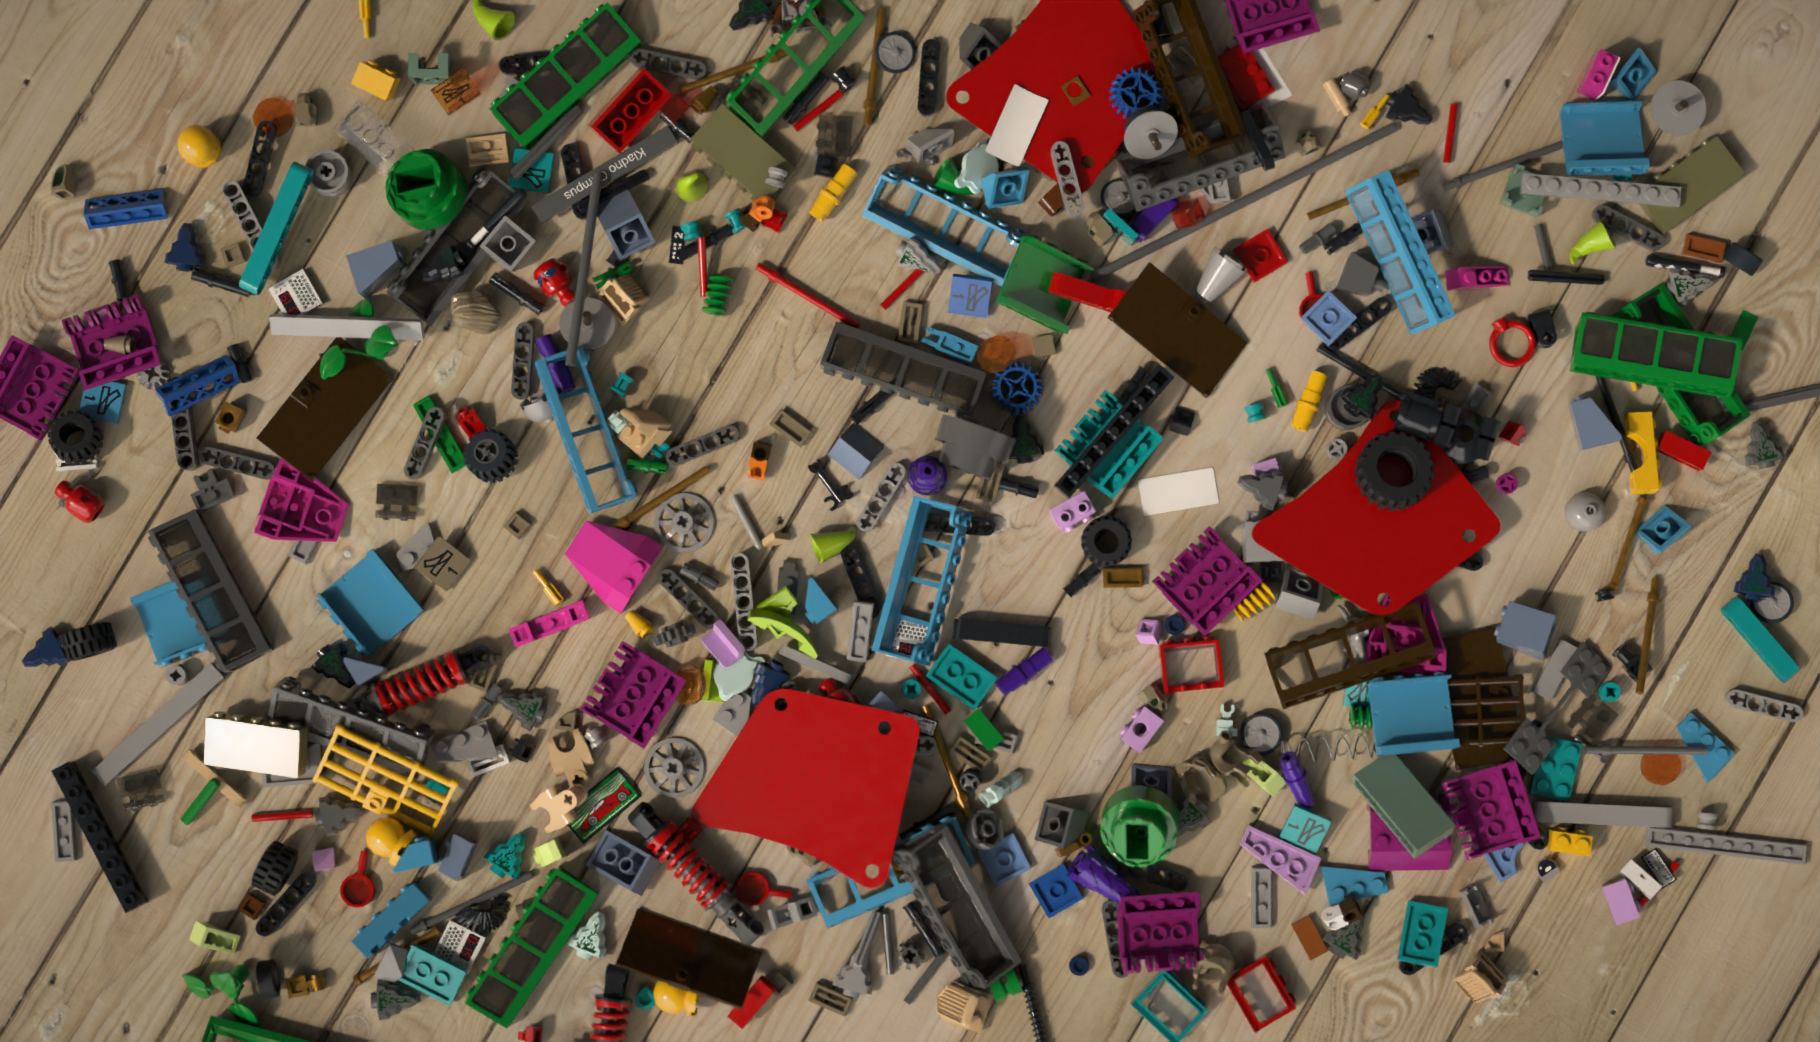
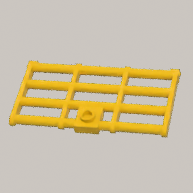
[312,723,459,838]

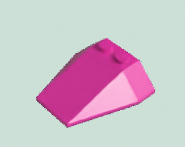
[254,458,349,542]
[565,520,664,614]
[1365,593,1446,676]

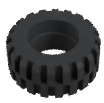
[1354,431,1435,511]

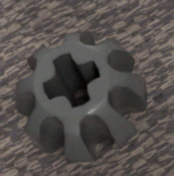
[895,940,925,970]

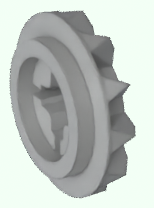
[137,360,169,390]

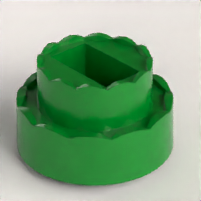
[385,149,467,230]
[1101,785,1181,867]

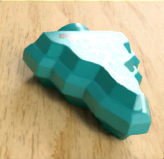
[484,832,527,879]

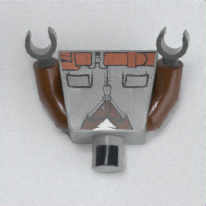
[771,0,832,38]

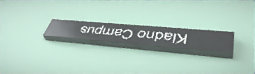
[531,126,678,224]

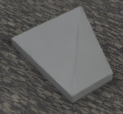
[373,943,408,984]

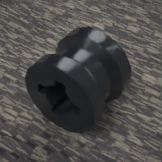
[960,768,983,792]

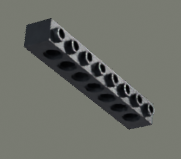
[1053,364,1174,499]
[51,761,149,913]

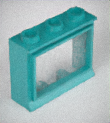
[1130,971,1208,1042]

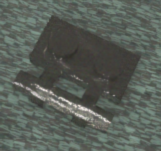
[716,73,768,117]
[815,115,853,157]
[375,484,418,521]
[1566,694,1619,746]
[116,769,165,811]

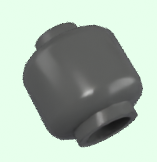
[1340,70,1370,100]

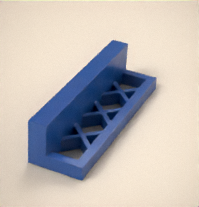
[84,189,168,230]
[155,355,240,417]

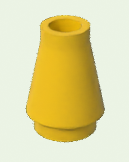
[625,610,654,639]

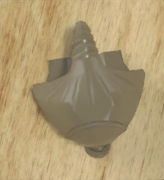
[1210,730,1264,788]
[1192,939,1235,996]

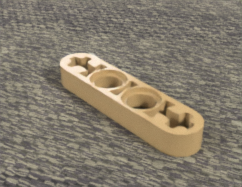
[182,749,247,808]

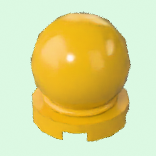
[177,125,222,168]
[366,817,418,867]
[653,981,700,1017]

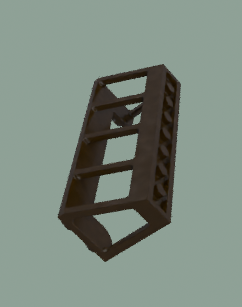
[1133,0,1248,159]
[1264,601,1436,709]

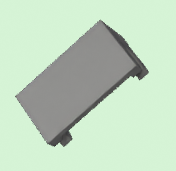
[1458,883,1494,930]

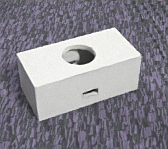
[1620,859,1662,900]

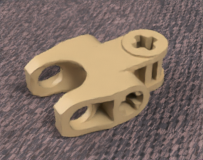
[547,729,595,788]
[530,783,588,833]

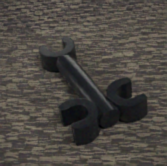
[808,459,854,511]

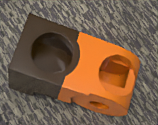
[739,196,775,232]
[748,441,772,481]

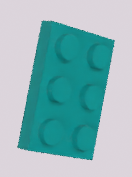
[926,643,997,711]
[1528,736,1582,803]
[1397,900,1448,968]
[398,943,468,1006]

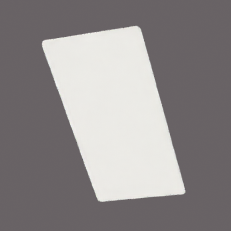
[1228,39,1292,108]
[1138,468,1219,516]

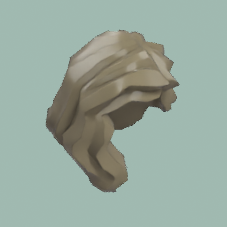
[451,291,501,334]
[1176,757,1227,803]

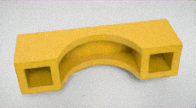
[1624,412,1662,495]

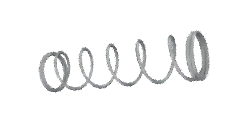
[1281,733,1381,763]

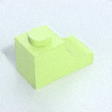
[1242,758,1286,797]
[533,838,566,867]
[189,921,241,955]

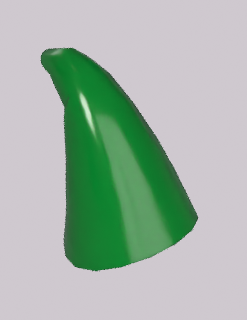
[933,157,982,195]

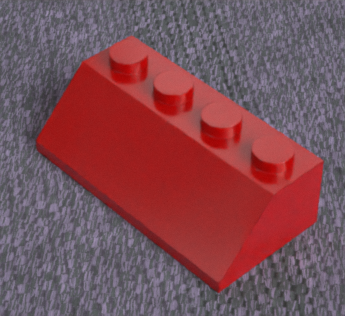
[587,67,673,154]

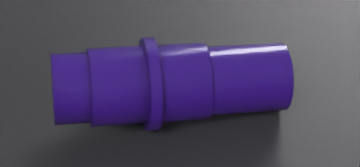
[535,334,576,394]
[995,647,1053,696]
[1279,751,1316,809]

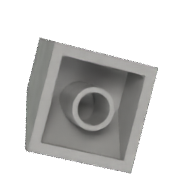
[480,216,536,273]
[1275,565,1324,620]

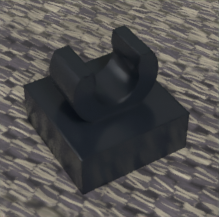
[814,155,838,179]
[1260,562,1281,583]
[509,738,537,763]

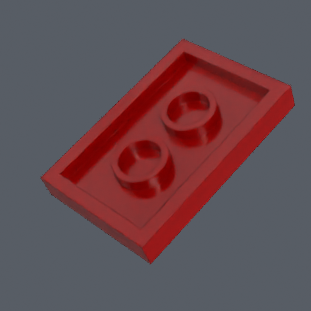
[1217,44,1275,111]

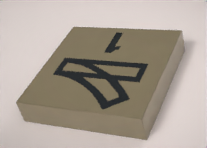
[414,536,471,592]

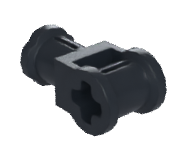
[1612,643,1653,683]

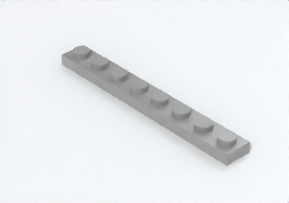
[1520,173,1681,208]

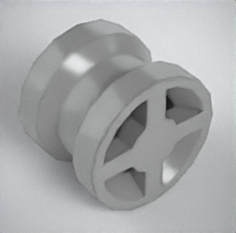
[765,167,788,188]
[1326,439,1347,459]
[166,666,189,686]
[583,726,608,750]
[1697,812,1718,830]

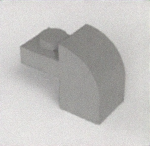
[767,896,818,929]

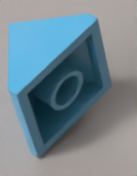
[1609,48,1657,100]
[981,168,1030,208]
[1636,505,1691,554]

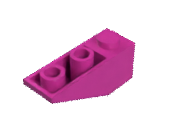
[1445,266,1509,291]

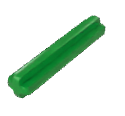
[181,778,221,825]

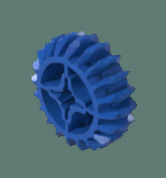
[1109,67,1163,119]
[990,361,1044,415]

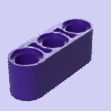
[1129,198,1180,243]

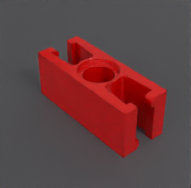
[1656,430,1712,471]
[727,975,777,1029]

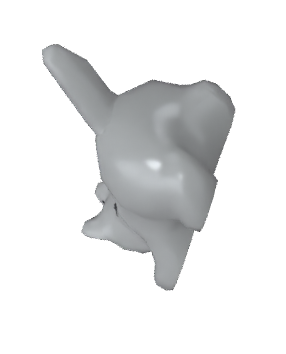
[1337,605,1371,659]

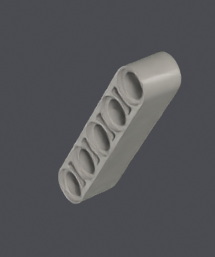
[223,181,280,271]
[731,553,758,651]

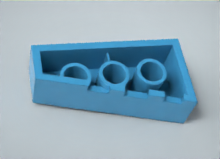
[351,882,432,959]

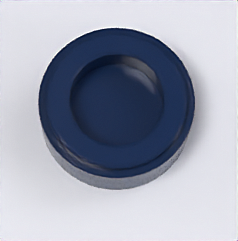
[1164,615,1185,635]
[1069,955,1089,976]

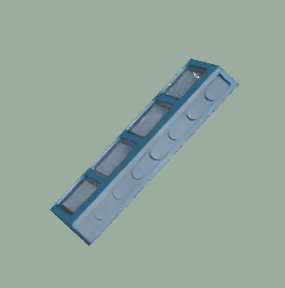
[1345,169,1456,335]

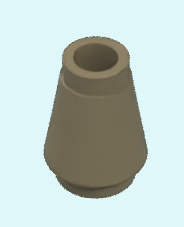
[104,335,136,355]

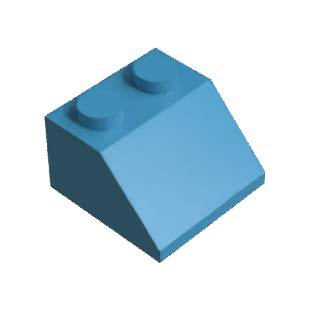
[805,577,837,625]
[393,836,439,873]

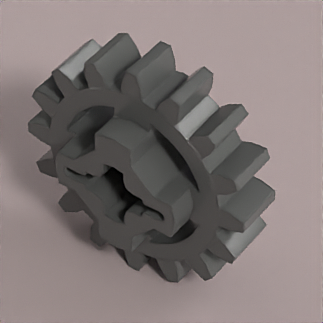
[653,622,697,648]

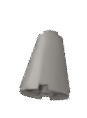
[1195,246,1247,303]

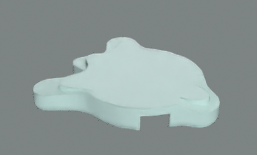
[954,141,998,194]
[713,651,765,701]

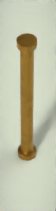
[1607,497,1649,591]
[353,925,442,986]

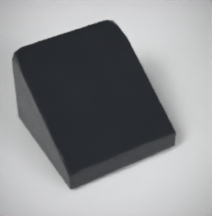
[1169,407,1195,436]

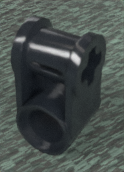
[1528,308,1557,349]

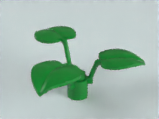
[320,298,398,380]
[182,964,261,1027]

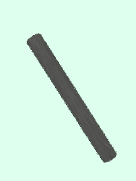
[509,105,583,180]

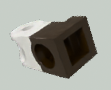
[1321,893,1363,930]

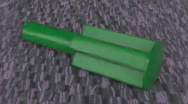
[1266,368,1289,408]

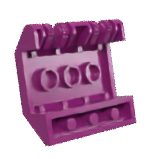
[1224,0,1320,54]
[62,294,161,391]
[0,335,80,441]
[1152,526,1263,636]
[580,641,687,749]
[1442,760,1541,860]
[1367,794,1452,871]
[1117,891,1204,974]

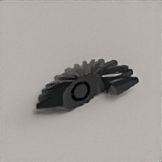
[1413,368,1462,399]
[455,897,508,934]

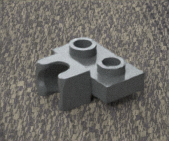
[190,469,236,513]

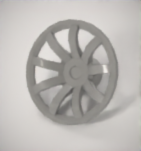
[654,493,714,553]
[644,738,704,798]

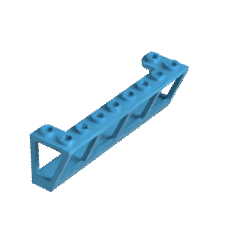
[862,166,1027,286]
[534,345,638,514]
[871,496,972,666]
[807,816,976,929]

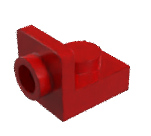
[455,405,487,438]

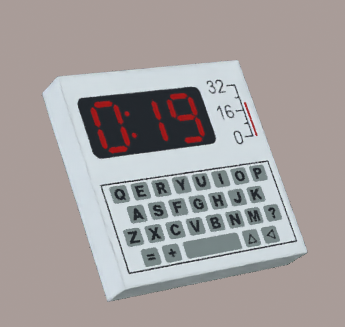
[268,269,323,315]
[886,620,928,659]
[434,920,487,974]

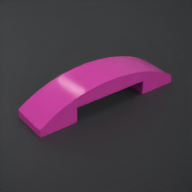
[509,600,590,648]

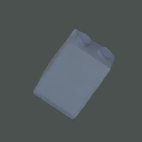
[597,189,656,260]
[346,241,405,298]
[1568,395,1622,451]
[1494,601,1557,661]

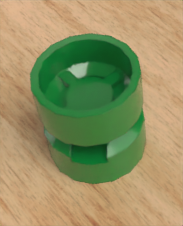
[987,968,1023,1002]

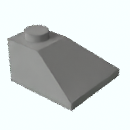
[906,129,955,165]

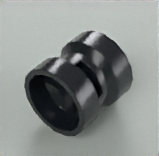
[830,65,857,93]

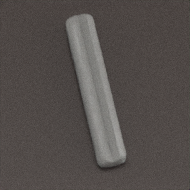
[853,911,882,968]

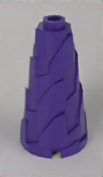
[908,456,947,496]
[1066,844,1141,904]

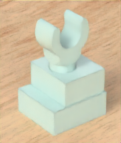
[605,409,629,434]
[1215,704,1237,738]

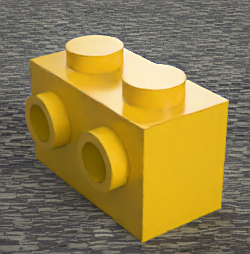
[351,60,401,101]
[1546,827,1593,856]

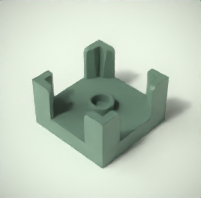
[408,53,454,85]
[1499,164,1546,218]

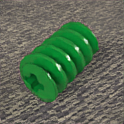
[702,273,735,317]
[1349,704,1373,731]

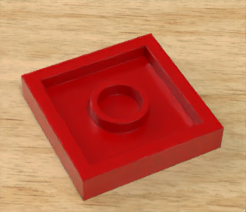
[1233,229,1288,283]

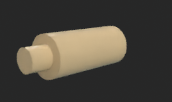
[1322,78,1351,117]

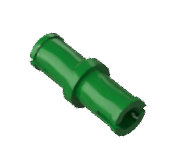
[592,261,633,289]
[626,457,668,475]

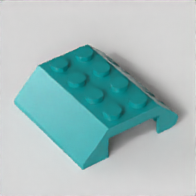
[1054,390,1164,499]

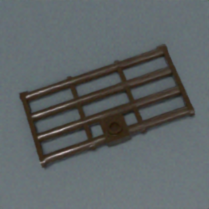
[1389,674,1525,749]

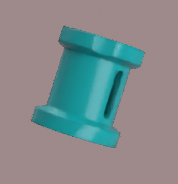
[724,208,747,234]
[610,372,635,398]

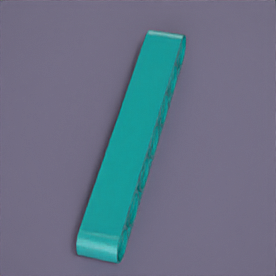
[239,161,314,295]

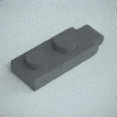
[777,560,799,615]

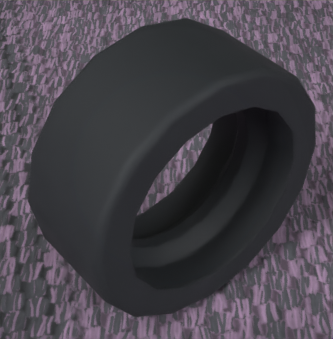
[256,959,281,999]

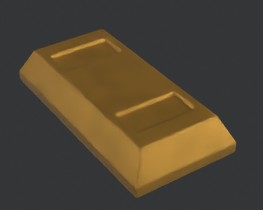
[1103,567,1143,588]

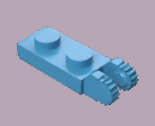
[921,326,979,365]

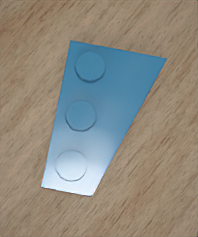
[1676,713,1735,783]
[1320,866,1389,905]

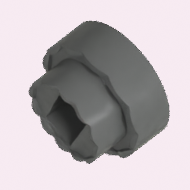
[935,414,1016,480]

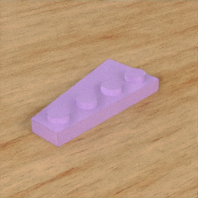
[1239,825,1321,895]

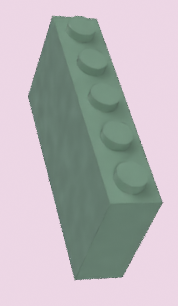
[1352,754,1455,859]

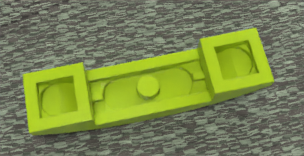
[748,609,818,659]

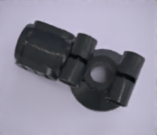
[1393,392,1501,464]

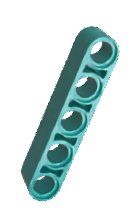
[1720,596,1800,683]

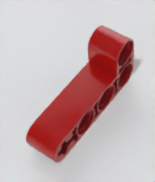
[1048,272,1127,313]

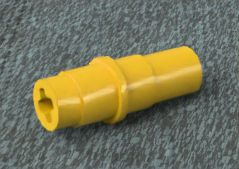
[809,164,857,222]
[1290,371,1328,432]

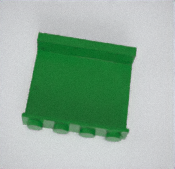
[996,234,1094,334]

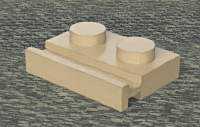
[466,134,510,168]

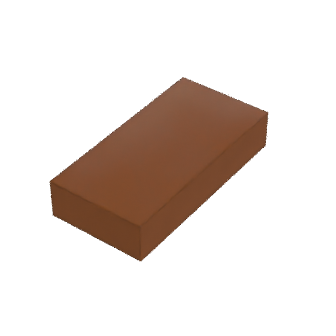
[1682,234,1726,263]
[1291,915,1328,961]

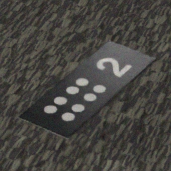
[669,226,685,264]

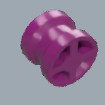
[1495,474,1518,494]

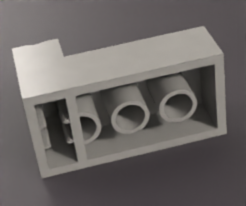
[1241,511,1286,563]

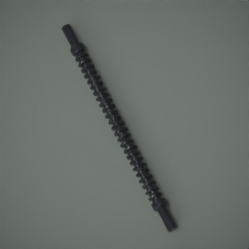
[1018,964,1047,1042]

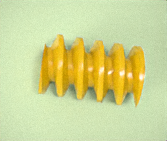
[1233,582,1276,623]

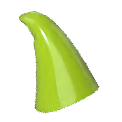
[472,0,515,40]
[675,171,708,202]
[1569,221,1616,265]
[810,526,857,563]

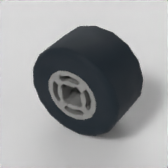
[1723,242,1763,276]

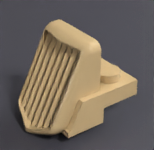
[597,274,650,326]
[616,408,672,458]
[1454,950,1507,1003]
[937,981,993,1033]

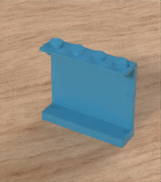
[1559,100,1650,177]
[316,549,426,656]
[130,569,234,667]
[1368,672,1460,756]

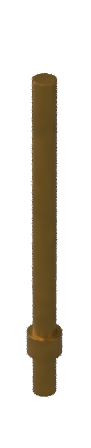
[863,8,886,126]
[678,46,790,94]
[1307,168,1420,220]
[611,466,710,529]
[1635,577,1660,694]
[922,705,972,819]

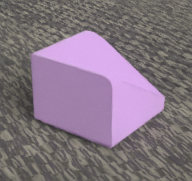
[1136,619,1163,645]
[312,847,337,871]

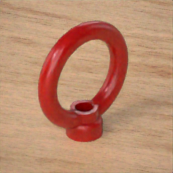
[1489,316,1536,367]

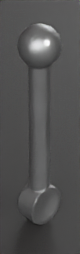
[896,149,937,165]
[1573,735,1609,763]

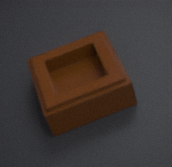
[237,892,266,920]

